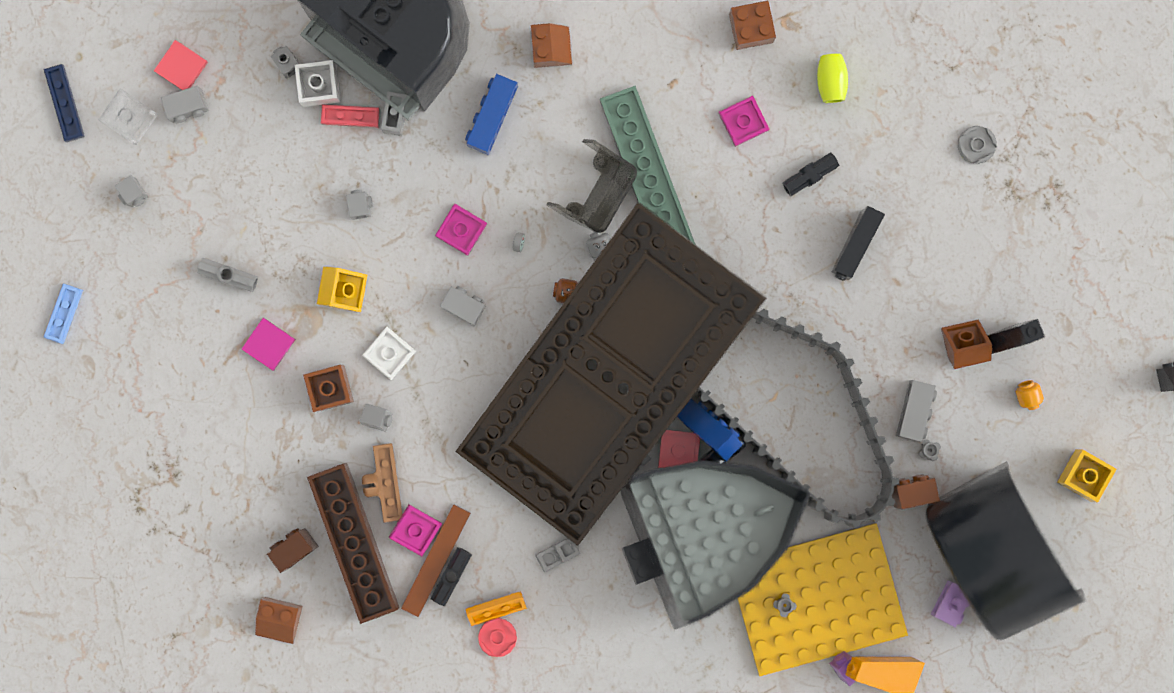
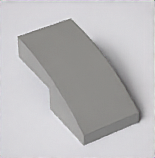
[535,538,580,572]

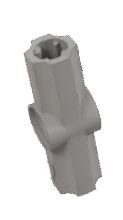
[197,258,258,292]

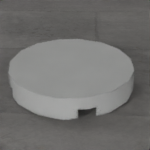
[958,125,997,164]

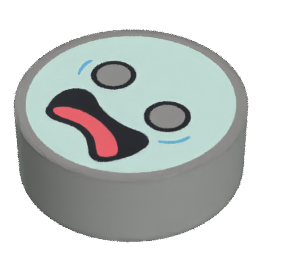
[513,232,525,252]

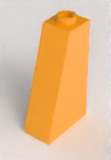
[845,657,925,693]

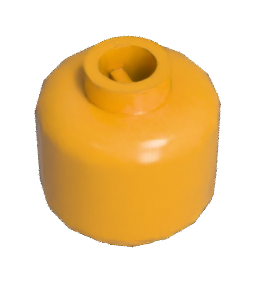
[1015,380,1044,410]

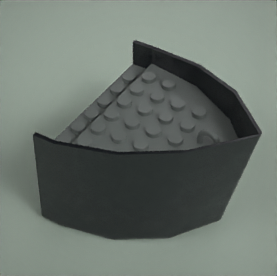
[621,460,810,630]

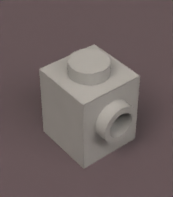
[271,46,299,79]
[115,175,149,207]
[346,190,373,220]
[359,403,392,432]

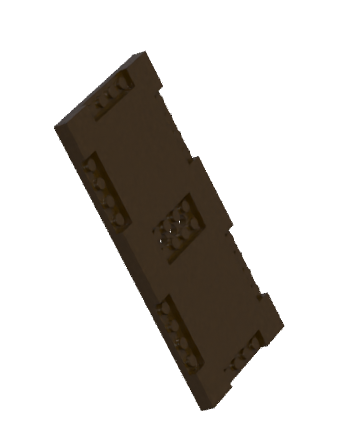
[455,202,767,546]

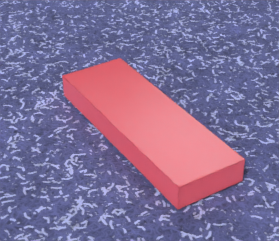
[321,104,380,128]

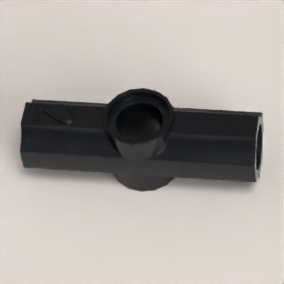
[782,152,840,197]
[430,547,472,607]

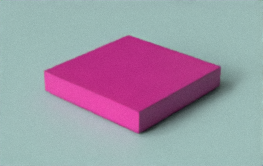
[719,96,770,147]
[435,203,487,256]
[242,318,296,371]
[389,504,442,557]

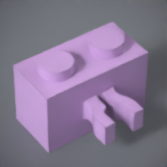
[931,580,970,628]

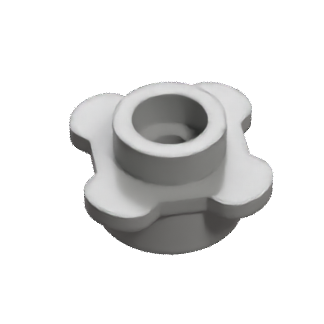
[919,439,941,461]
[773,594,797,617]

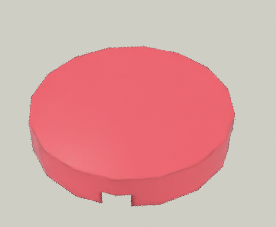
[478,618,517,657]

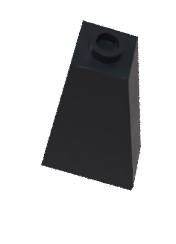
[832,206,885,281]
[987,319,1045,354]

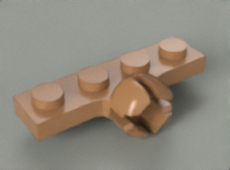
[362,443,402,523]

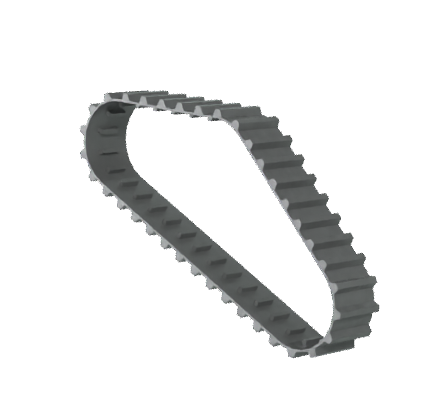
[697,309,899,528]

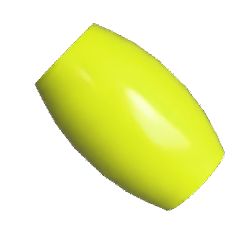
[817,54,848,103]

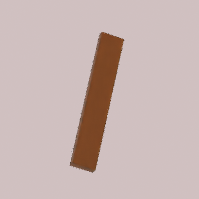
[401,504,471,617]

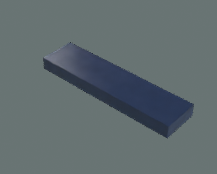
[44,64,85,142]

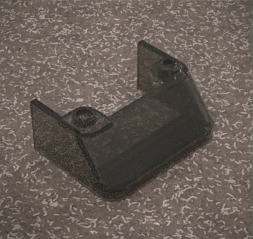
[546,139,637,233]

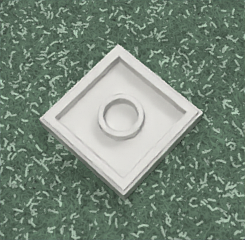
[362,327,416,380]

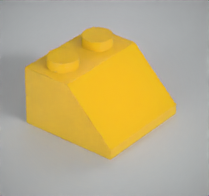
[317,267,367,312]

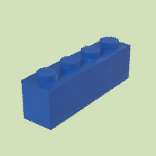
[465,73,518,155]
[677,399,743,461]

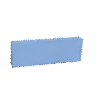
[44,283,83,344]

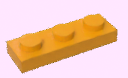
[465,591,527,626]

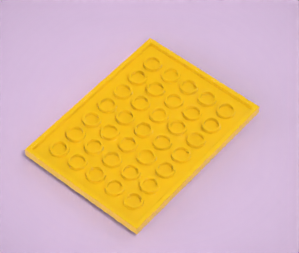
[738,523,908,677]

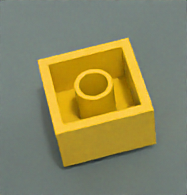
[1057,449,1117,503]

